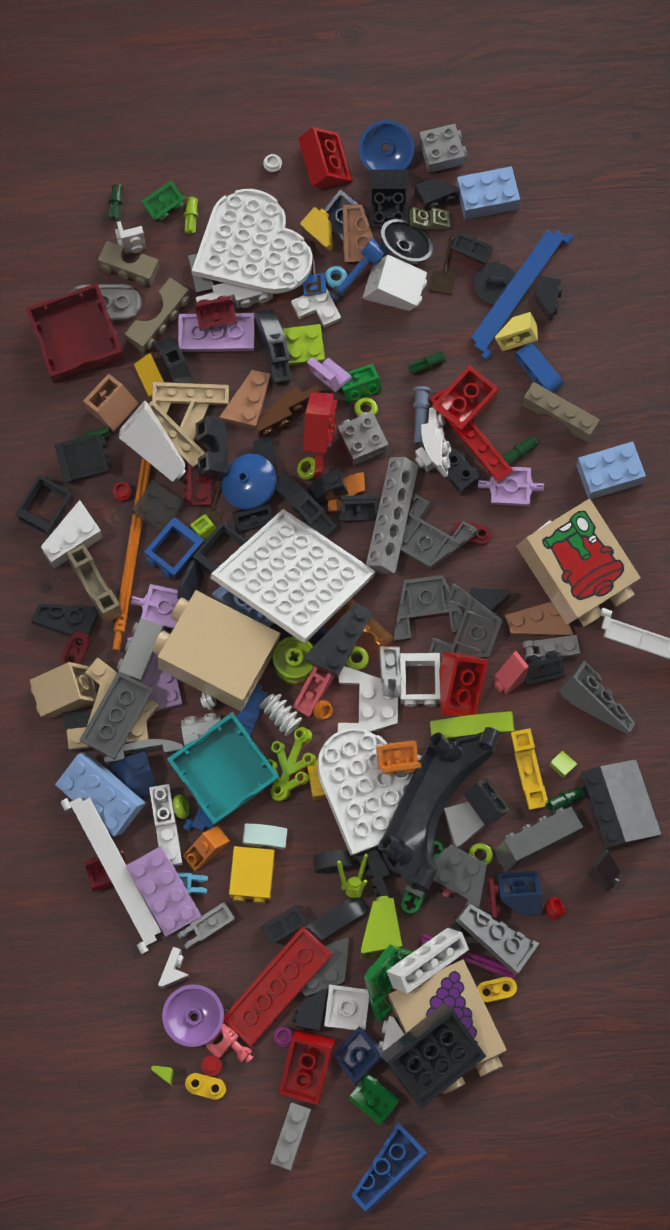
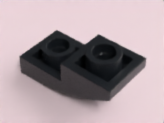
[253,437,277,475]

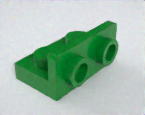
[341,364,382,403]

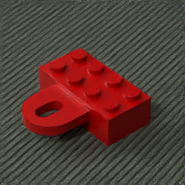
[303,392,337,478]

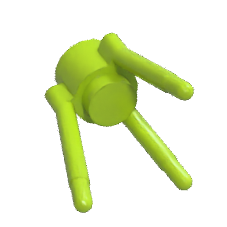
[337,854,368,898]

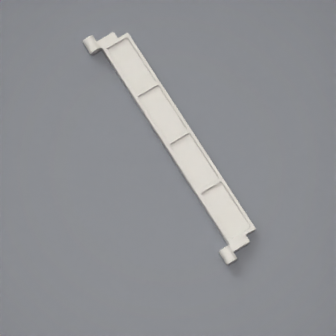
[600,608,670,659]
[60,797,161,954]

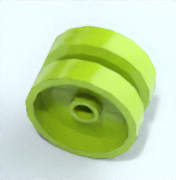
[273,636,314,685]

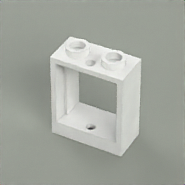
[400,653,440,707]

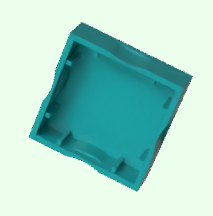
[167,712,280,825]

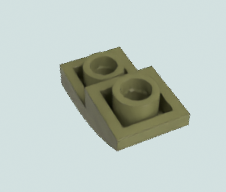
[410,207,450,230]

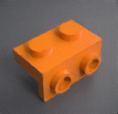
[376,740,421,775]

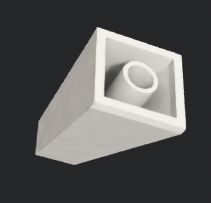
[119,400,186,482]

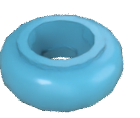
[325,266,348,288]

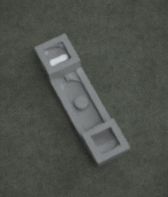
[104,739,183,766]

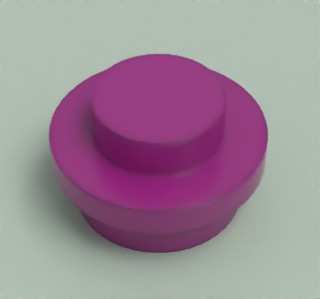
[274,1027,293,1048]

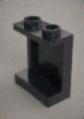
[54,433,112,483]

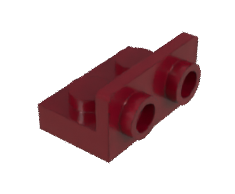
[184,465,212,507]

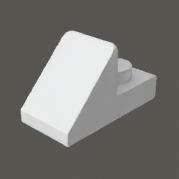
[158,947,190,989]

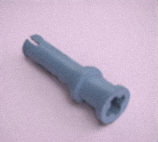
[413,386,430,445]

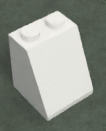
[363,255,427,311]

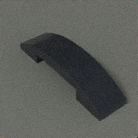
[291,897,370,942]

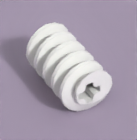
[259,694,302,736]

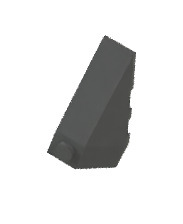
[558,660,635,735]

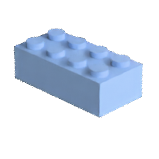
[55,752,146,836]

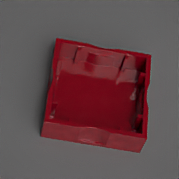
[26,283,125,383]

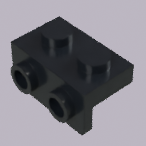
[524,650,565,685]

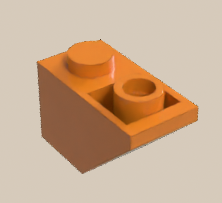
[183,826,230,871]

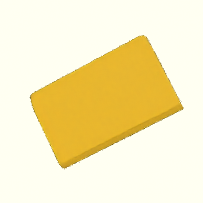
[134,354,164,397]

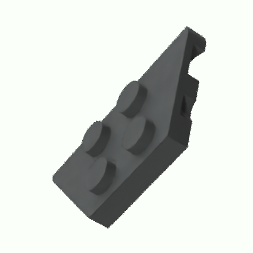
[301,937,349,997]

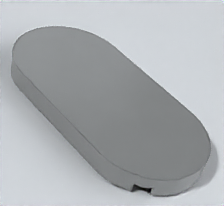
[73,284,142,322]

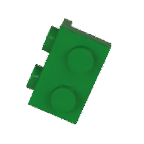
[141,180,186,220]
[348,1074,399,1126]

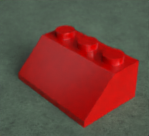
[298,127,353,189]

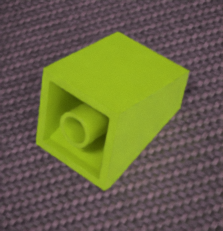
[361,896,402,959]

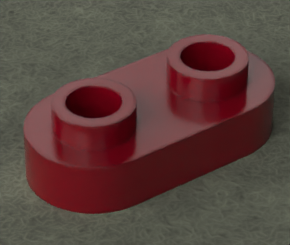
[453,520,492,546]
[61,632,90,665]

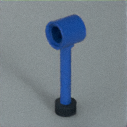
[329,238,386,302]

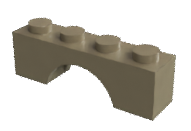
[125,278,190,354]
[522,382,600,443]
[67,544,122,624]

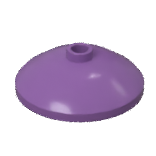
[162,985,224,1047]

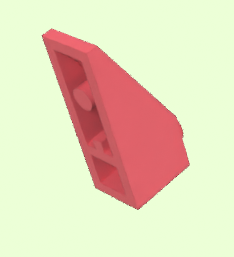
[494,651,529,695]
[292,667,334,717]

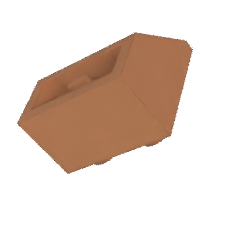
[83,374,139,432]

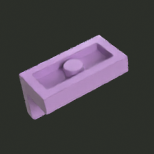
[307,357,352,392]

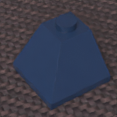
[109,751,156,799]
[497,871,542,916]

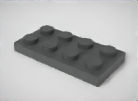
[80,671,154,760]

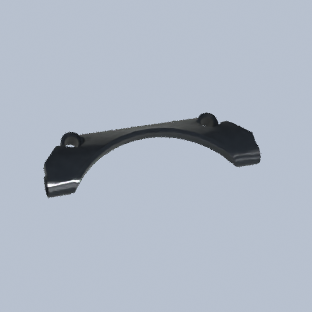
[378,727,501,892]

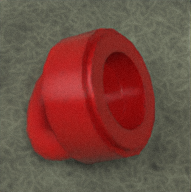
[544,897,565,920]

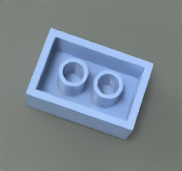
[456,166,520,220]
[576,442,646,500]

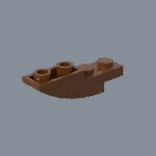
[257,384,322,438]

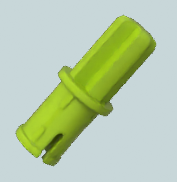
[184,197,198,234]

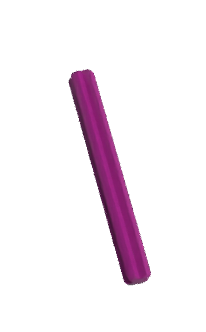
[420,934,516,979]

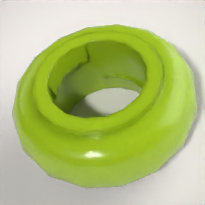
[354,397,378,416]
[297,457,315,480]
[346,646,369,670]
[173,794,190,819]
[468,843,493,866]

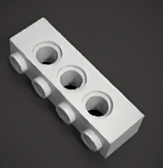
[386,928,469,994]

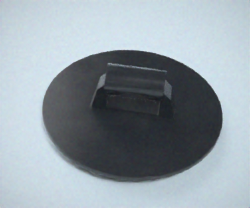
[473,262,515,305]

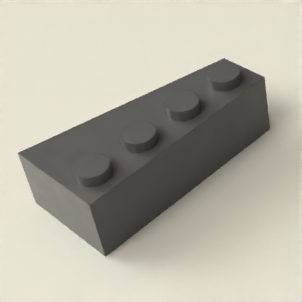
[494,807,583,872]

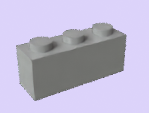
[117,618,164,683]
[271,1103,311,1171]

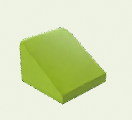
[190,514,216,542]
[549,751,577,778]
[151,1066,174,1086]

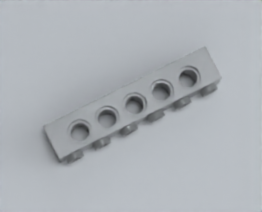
[366,457,419,574]

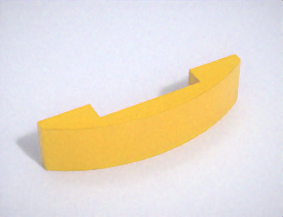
[511,728,548,810]

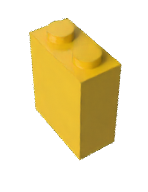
[229,846,275,904]

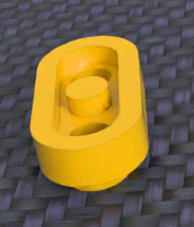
[477,977,517,1003]
[185,1073,226,1100]

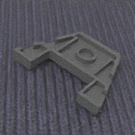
[400,494,479,569]
[393,575,463,641]
[427,583,502,657]
[405,845,487,909]

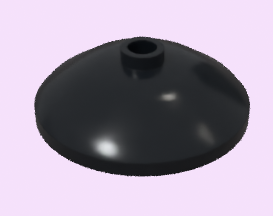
[380,219,433,264]

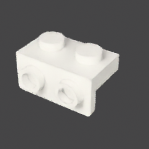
[115,221,146,254]
[181,713,221,746]

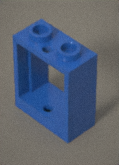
[144,517,204,581]

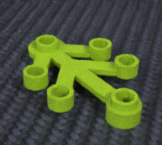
[267,727,316,801]

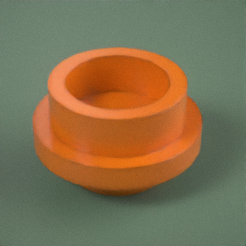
[314,700,333,720]

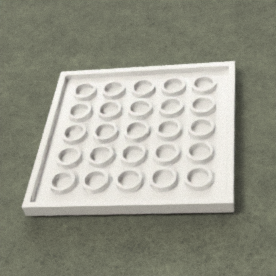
[211,509,375,643]

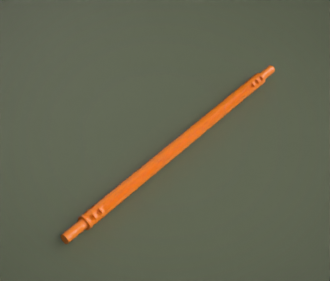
[112,457,152,652]

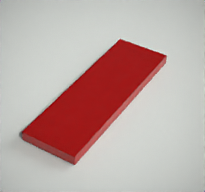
[224,926,333,1047]

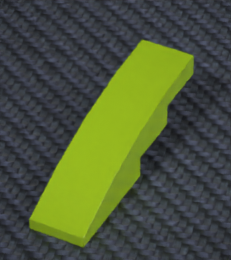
[430,711,514,740]

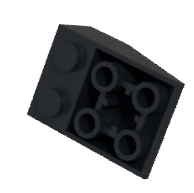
[370,169,408,226]

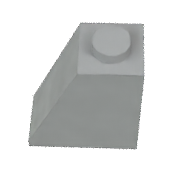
[444,802,486,849]

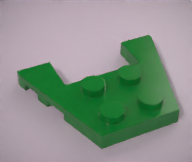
[364,944,413,1022]

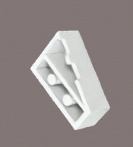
[41,500,103,569]

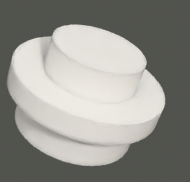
[263,154,282,173]
[200,692,217,710]

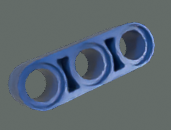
[515,343,563,392]

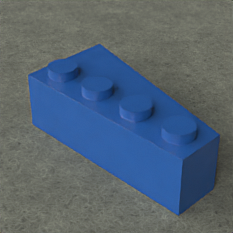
[351,1122,428,1215]

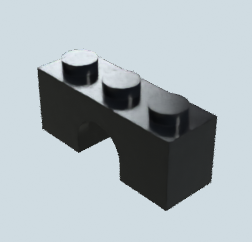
[195,416,229,480]

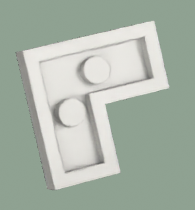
[291,288,341,328]

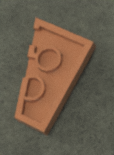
[342,204,374,262]
[219,370,271,428]
[505,602,573,637]

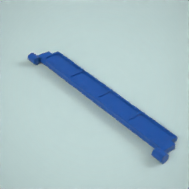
[470,230,573,361]
[183,684,268,831]

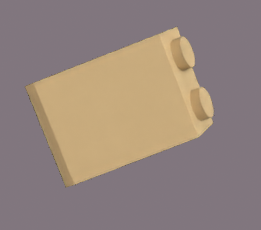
[30,662,97,718]

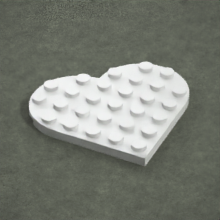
[192,189,312,293]
[317,728,422,856]

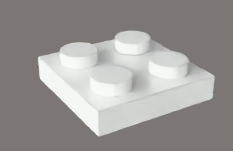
[324,985,369,1030]

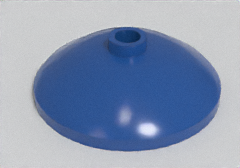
[359,120,414,171]
[222,454,277,510]

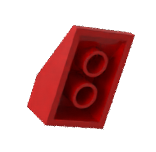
[432,365,499,430]
[439,651,488,716]
[279,1029,336,1105]

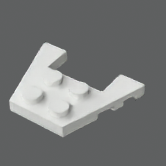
[338,666,398,732]

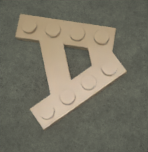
[149,382,229,468]
[67,658,159,750]

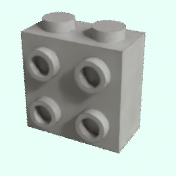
[419,124,467,173]
[337,411,388,466]

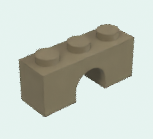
[98,241,160,286]

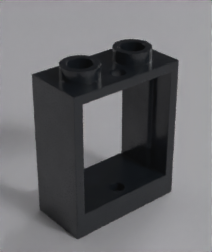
[15,475,74,536]
[192,522,249,575]

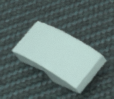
[242,823,287,850]

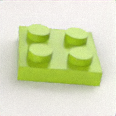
[283,324,325,366]

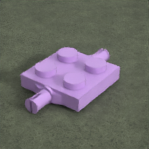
[478,467,544,507]
[131,584,180,630]

